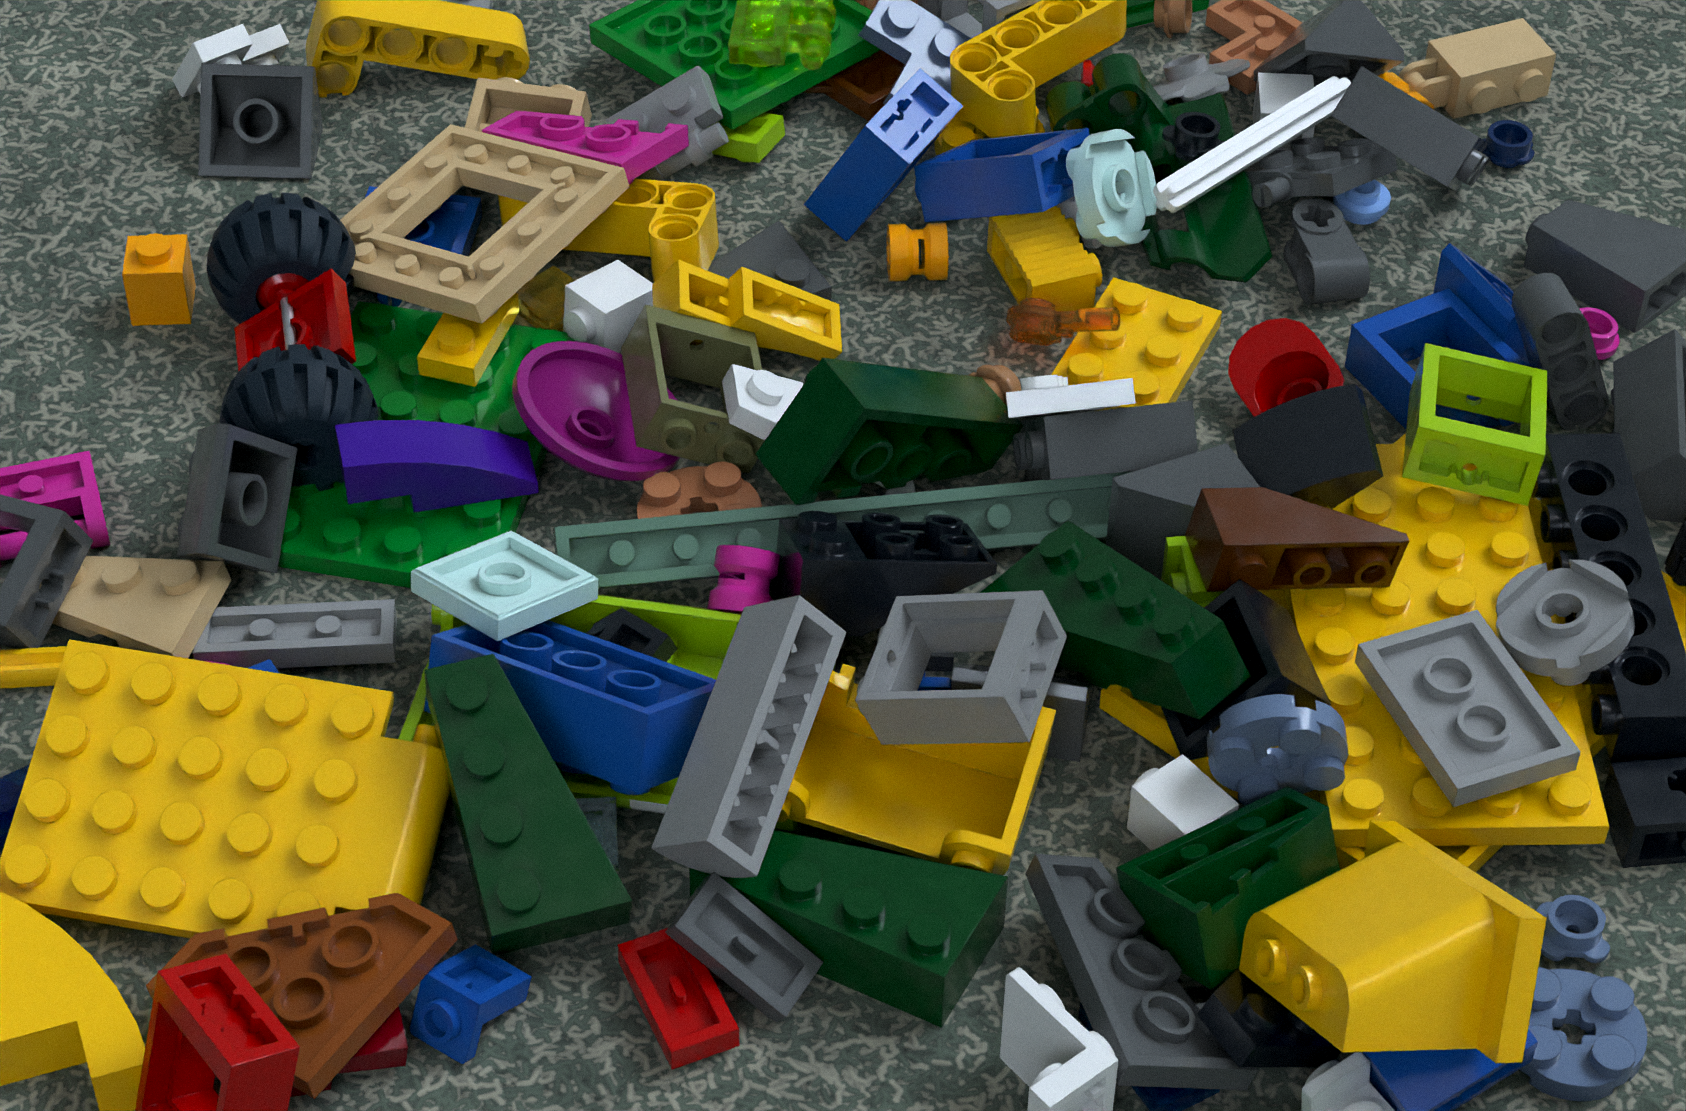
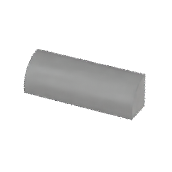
[652,595,846,878]

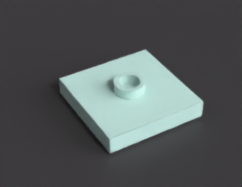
[411,531,598,641]

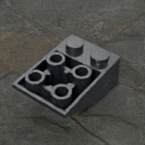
[773,511,997,636]

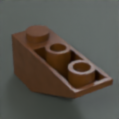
[1185,487,1409,592]

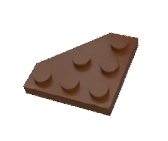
[146,893,458,1099]

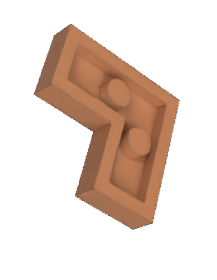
[1205,0,1302,95]

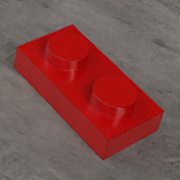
[617,928,740,1070]

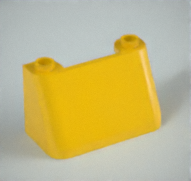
[777,664,1056,875]

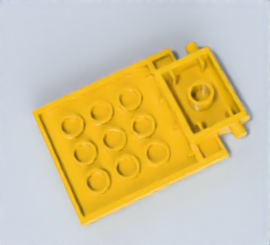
[0,639,450,939]

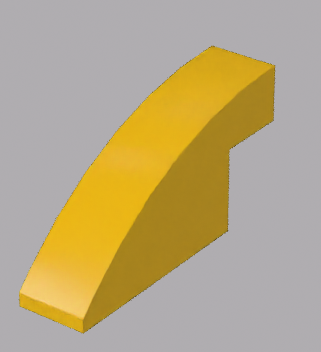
[0,891,145,1111]

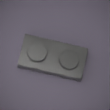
[665,872,823,1022]

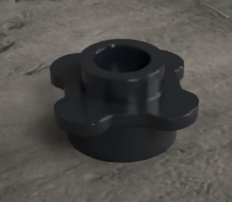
[1162,112,1224,162]

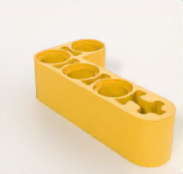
[306,0,530,98]
[950,0,1127,138]
[498,178,719,282]

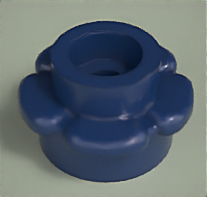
[1482,120,1535,168]

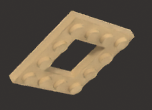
[340,124,629,324]

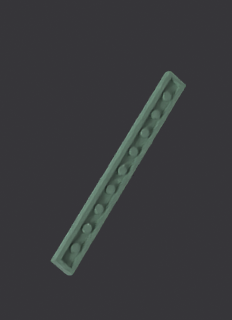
[553,471,1133,589]

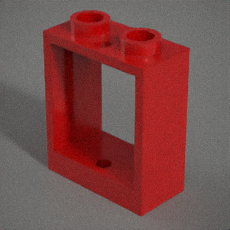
[135,953,300,1111]

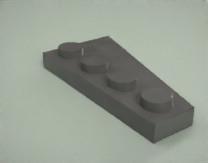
[1025,854,1258,1090]

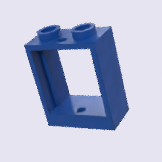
[804,68,963,242]
[914,128,1090,222]
[1345,288,1530,429]

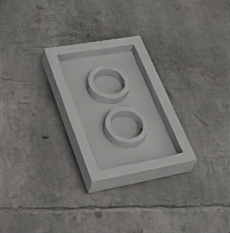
[1355,610,1581,807]

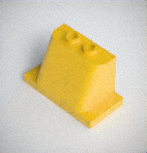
[1239,821,1547,1063]

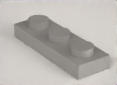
[193,599,397,668]

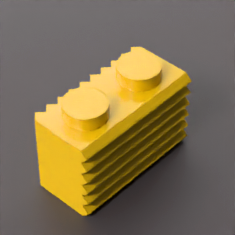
[987,205,1102,324]

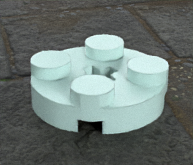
[1066,129,1157,247]

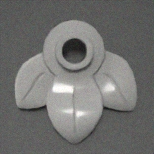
[1153,53,1250,102]

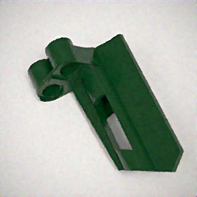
[1045,53,1273,283]

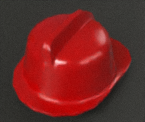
[1228,318,1344,417]

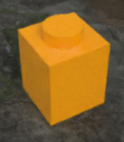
[122,233,196,326]

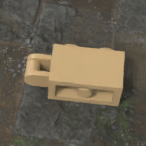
[1399,18,1556,119]

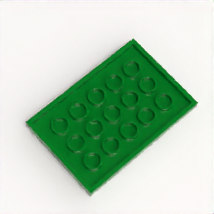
[278,301,575,588]

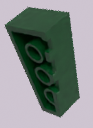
[980,521,1250,719]
[425,654,632,955]
[689,830,1008,1028]

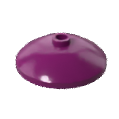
[512,341,681,481]

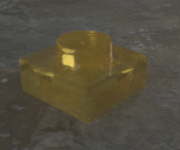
[516,266,575,331]

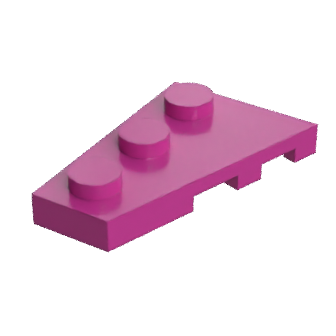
[482,111,689,185]

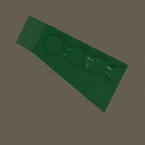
[755,358,1023,506]

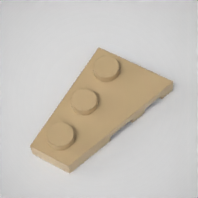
[39,556,231,658]

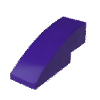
[335,420,539,513]

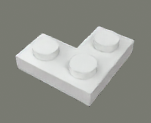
[172,24,290,97]

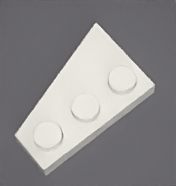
[1006,375,1136,419]

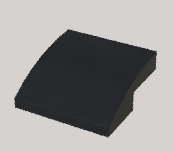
[1232,384,1383,509]

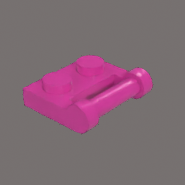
[0,451,110,568]

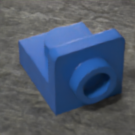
[410,944,532,1064]

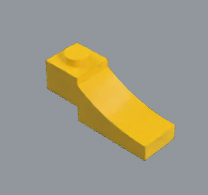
[652,259,842,361]

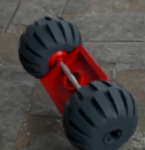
[207,192,378,491]

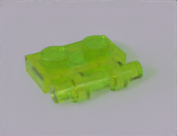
[728,0,837,70]

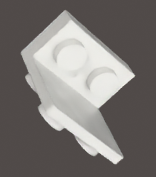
[1000,967,1119,1111]

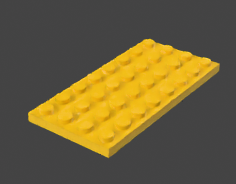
[1284,444,1609,847]

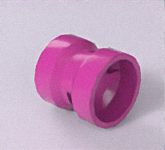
[707,545,781,613]

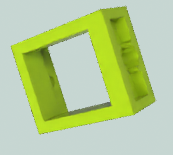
[1402,343,1547,506]

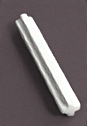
[1153,76,1351,213]

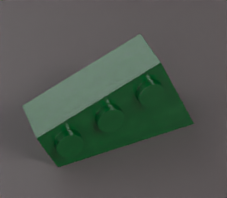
[1116,786,1340,990]

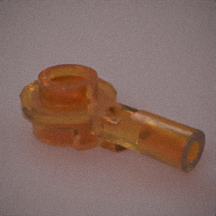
[1006,298,1121,346]

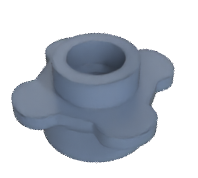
[1536,895,1610,963]

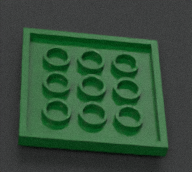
[589,0,881,130]

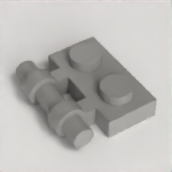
[606,66,729,181]

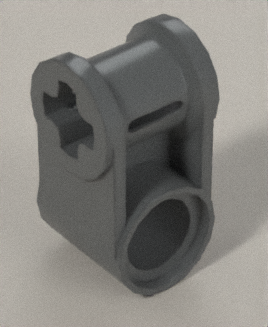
[1283,198,1370,305]

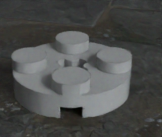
[1496,560,1635,686]

